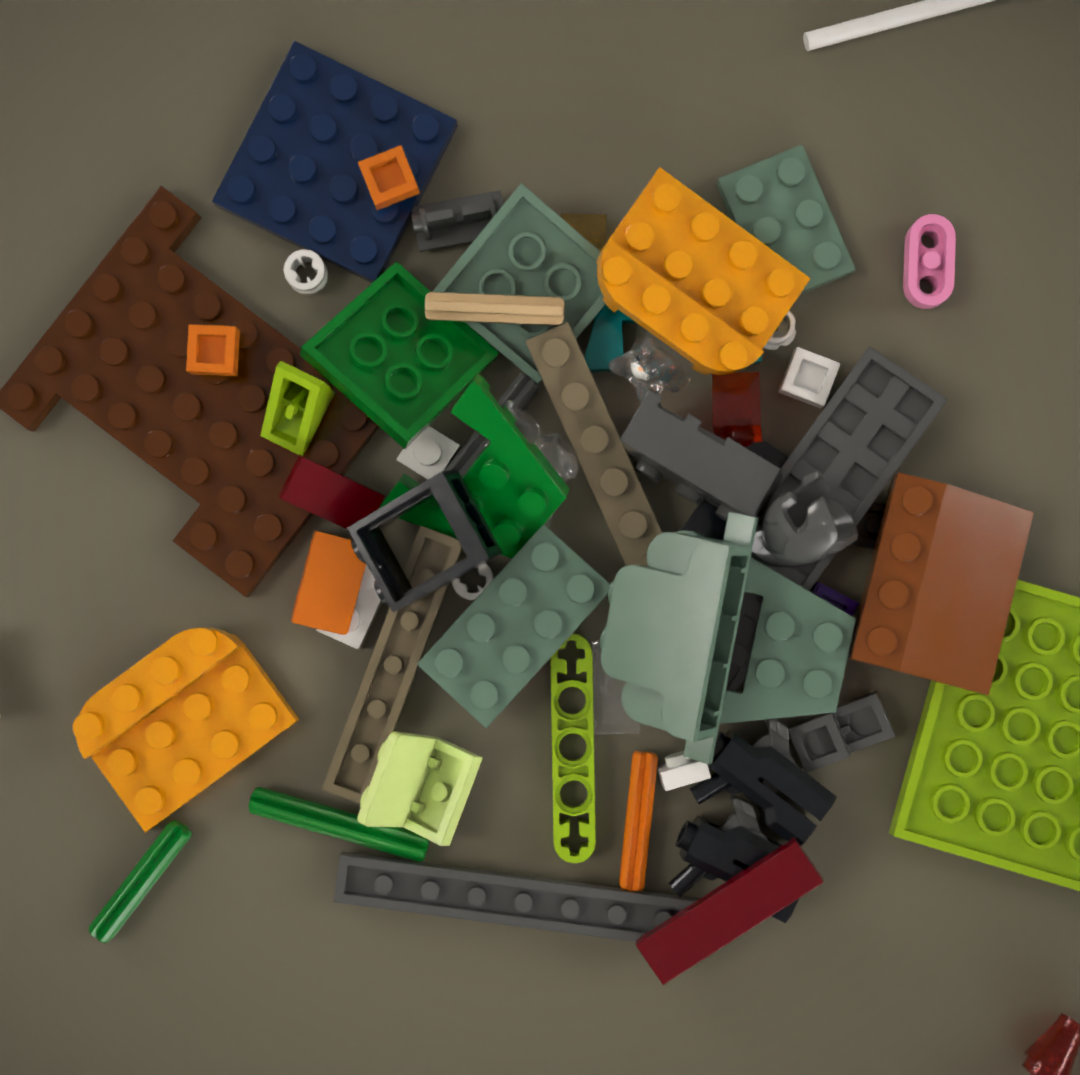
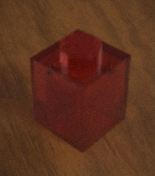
[712,371,763,447]

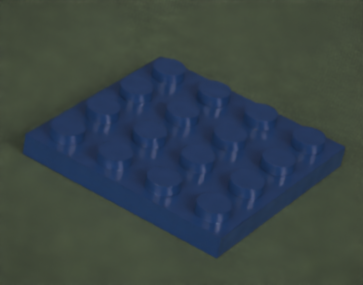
[212,41,458,283]

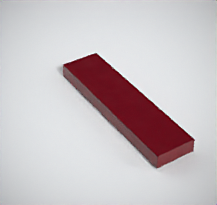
[636,837,824,985]

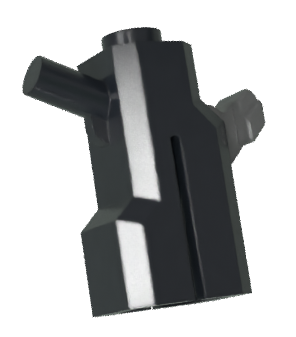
[689,719,837,846]
[668,795,814,923]

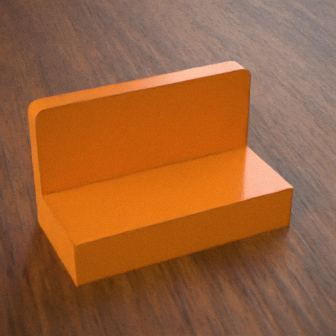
[290,531,366,635]

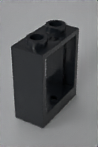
[347,469,503,612]

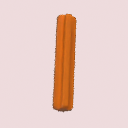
[619,751,658,891]

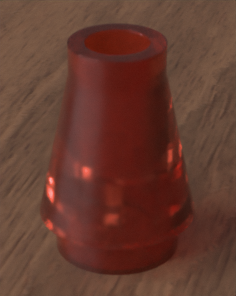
[1022,1013,1080,1075]

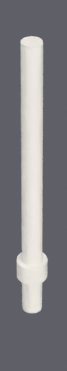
[803,0,996,51]

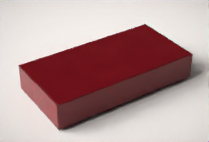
[279,454,385,530]

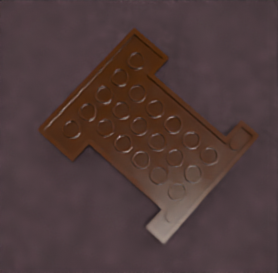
[0,186,380,597]

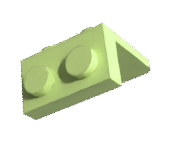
[358,731,483,846]

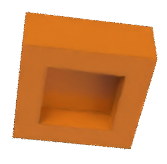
[358,145,420,211]
[186,324,240,376]

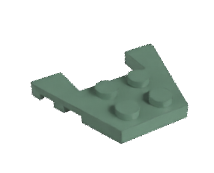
[720,557,856,724]

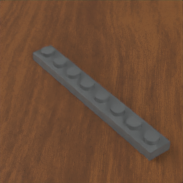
[333,852,700,942]

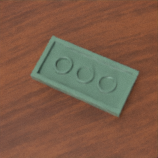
[417,525,611,728]

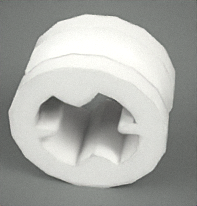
[284,249,328,295]
[452,563,494,600]

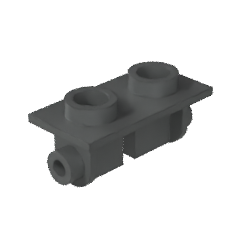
[411,190,504,252]

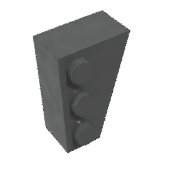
[620,390,783,523]

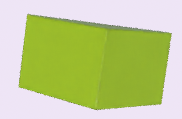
[260,361,335,456]

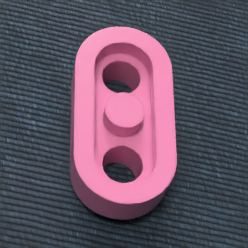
[903,214,956,309]

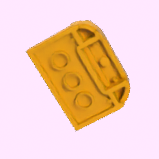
[596,167,811,375]
[73,627,300,833]

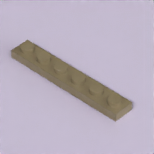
[525,322,662,565]
[322,526,463,804]

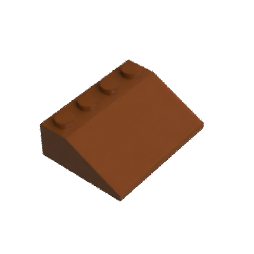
[847,472,1034,695]

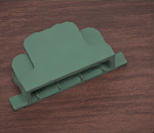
[600,512,758,764]

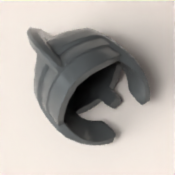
[751,472,858,567]

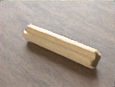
[425,292,564,326]

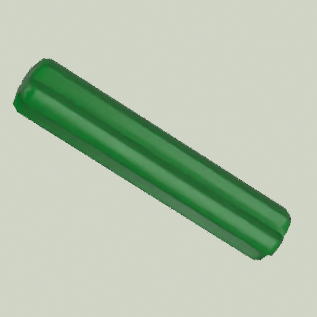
[89,820,192,943]

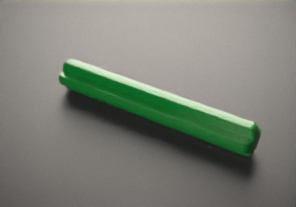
[248,787,430,862]

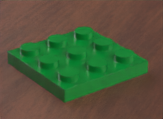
[300,261,499,449]

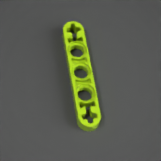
[550,633,596,864]

